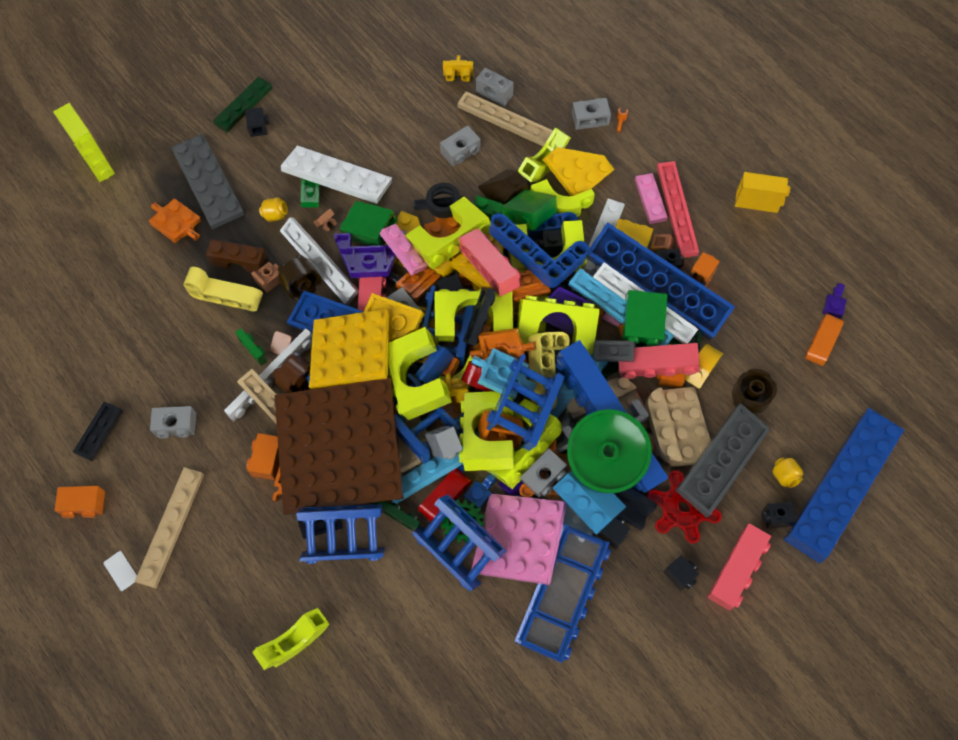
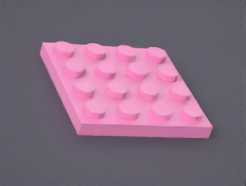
[471,494,567,585]

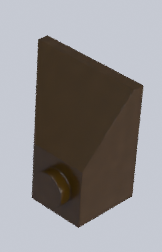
[478,169,528,204]

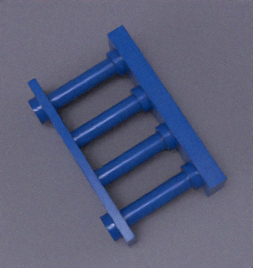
[419,285,476,366]
[486,354,565,451]
[393,373,461,464]
[412,495,507,592]
[297,504,385,564]

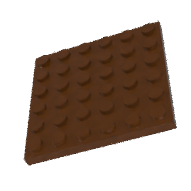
[274,378,404,515]

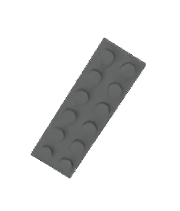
[171,134,245,229]
[675,403,770,517]

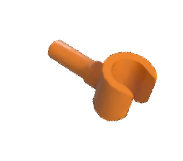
[616,108,628,132]

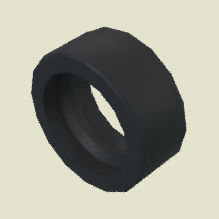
[426,182,460,219]

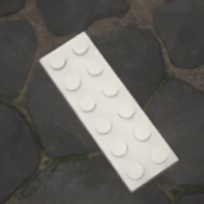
[281,146,392,204]

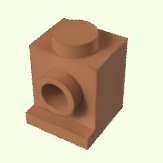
[251,262,280,294]

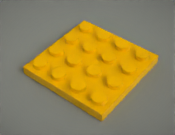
[309,309,389,390]

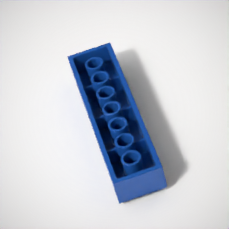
[586,222,735,341]
[555,340,668,494]
[784,408,904,564]

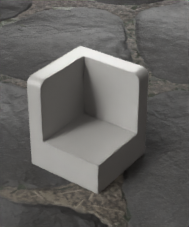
[625,399,649,424]

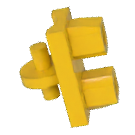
[443,55,474,82]
[443,373,469,403]

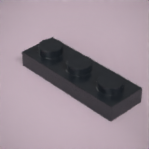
[463,287,496,346]
[73,401,123,462]

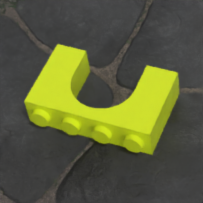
[53,103,115,182]
[405,197,490,270]
[508,220,587,272]
[435,289,513,342]
[516,295,600,355]
[388,327,452,420]
[459,391,514,471]
[486,399,563,489]

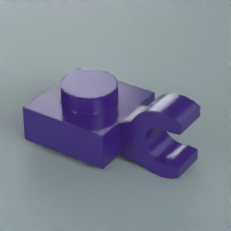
[822,283,847,319]

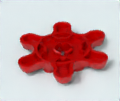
[647,470,722,544]

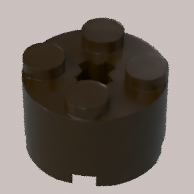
[278,255,322,299]
[732,369,777,414]

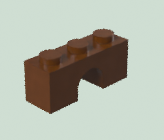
[206,239,268,273]

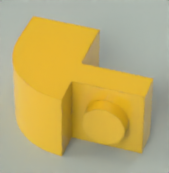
[685,344,724,389]

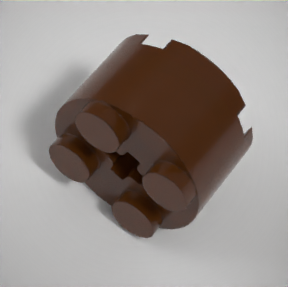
[273,354,311,393]

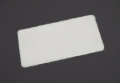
[103,551,137,591]

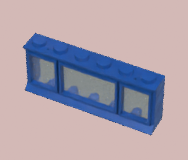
[514,523,611,664]

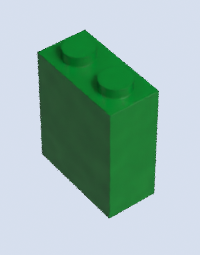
[501,189,557,230]
[340,201,398,246]
[622,290,667,346]

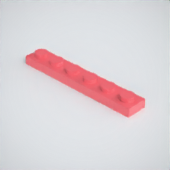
[657,161,699,258]

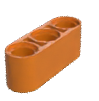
[805,313,845,367]

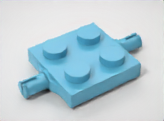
[471,348,537,400]

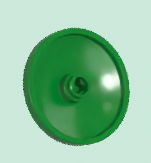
[567,409,652,493]

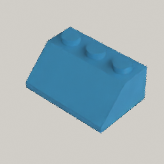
[553,471,626,535]

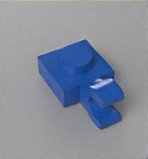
[464,473,497,508]

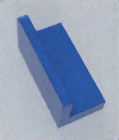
[415,345,454,384]

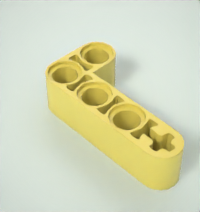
[183,267,263,311]
[528,332,570,410]

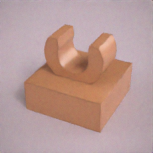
[313,209,337,232]

